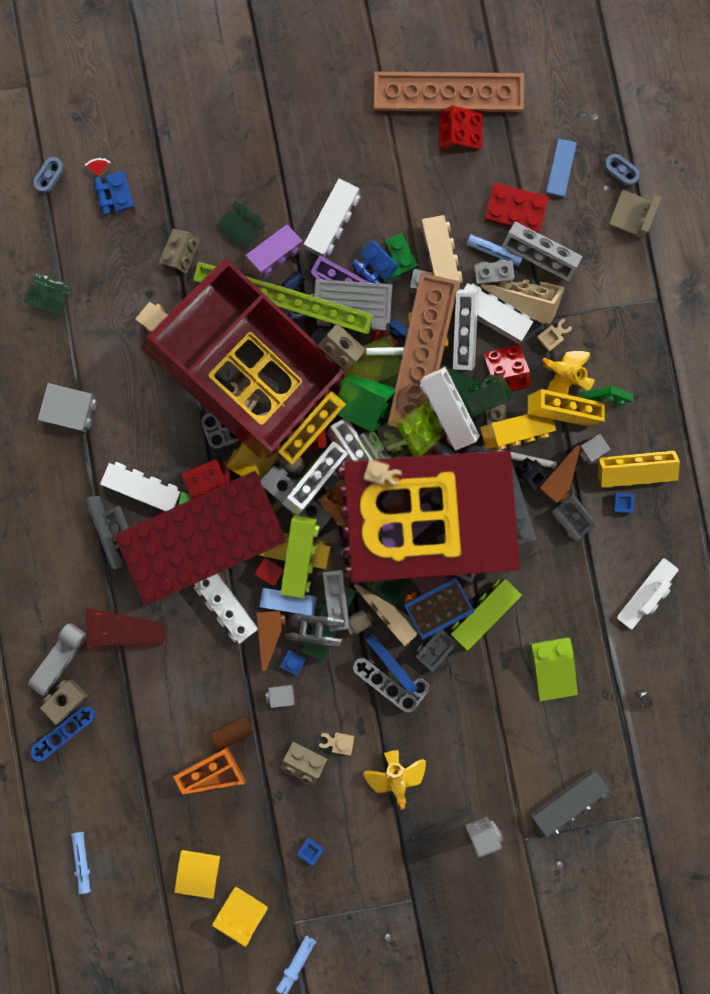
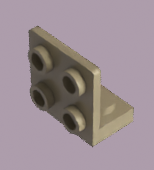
[609,190,662,238]
[376,423,423,453]

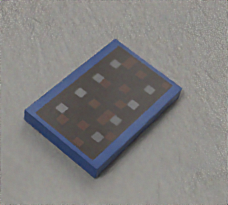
[404,577,475,639]

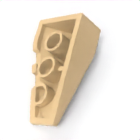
[481,280,565,324]
[354,584,419,646]

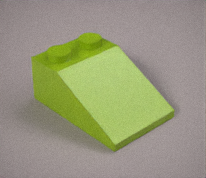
[529,637,578,702]

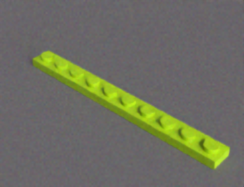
[194,262,374,334]

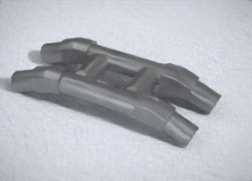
[283,613,345,647]

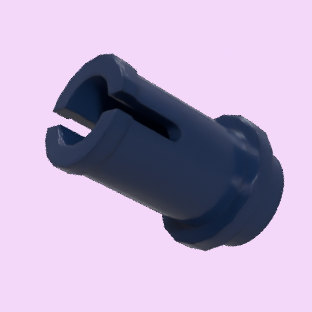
[281,272,305,290]

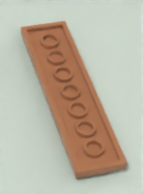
[374,72,524,112]
[387,273,459,433]

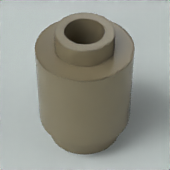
[277,454,306,476]
[348,609,374,635]

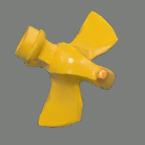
[543,351,595,395]
[363,750,426,809]

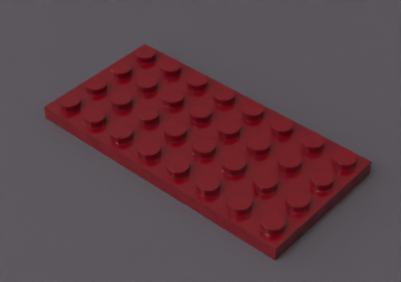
[114,471,288,606]

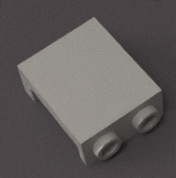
[38,383,97,433]

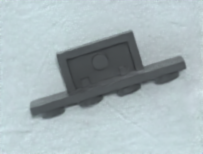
[85,496,129,570]

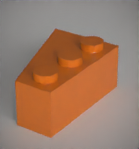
[174,747,246,795]

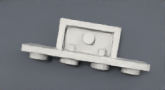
[617,558,678,629]

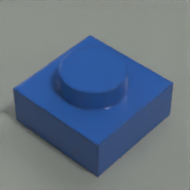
[389,319,408,340]
[613,492,635,514]
[280,650,306,676]
[297,837,324,866]

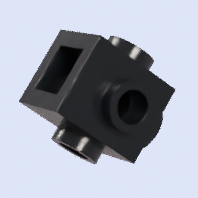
[514,457,548,491]

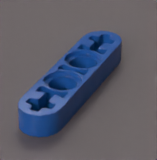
[364,632,418,695]
[31,706,96,761]

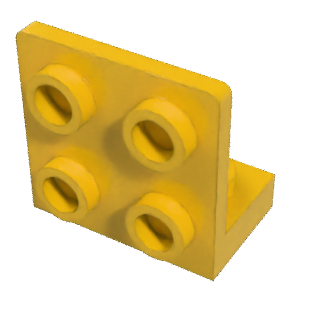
[212,887,268,947]

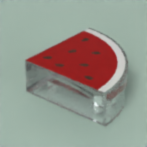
[85,158,112,178]

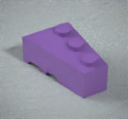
[240,225,302,281]
[311,255,369,283]
[378,502,436,548]

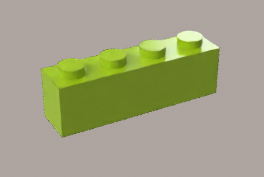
[281,515,320,598]
[450,579,522,651]

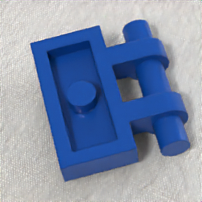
[93,171,135,216]
[352,240,399,284]

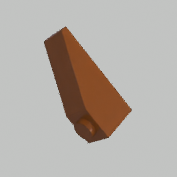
[537,445,580,504]
[257,611,286,671]

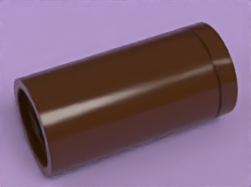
[211,716,254,750]

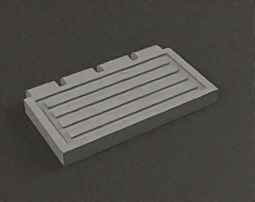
[313,279,393,331]

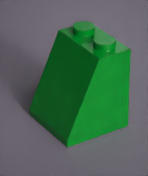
[337,374,395,433]

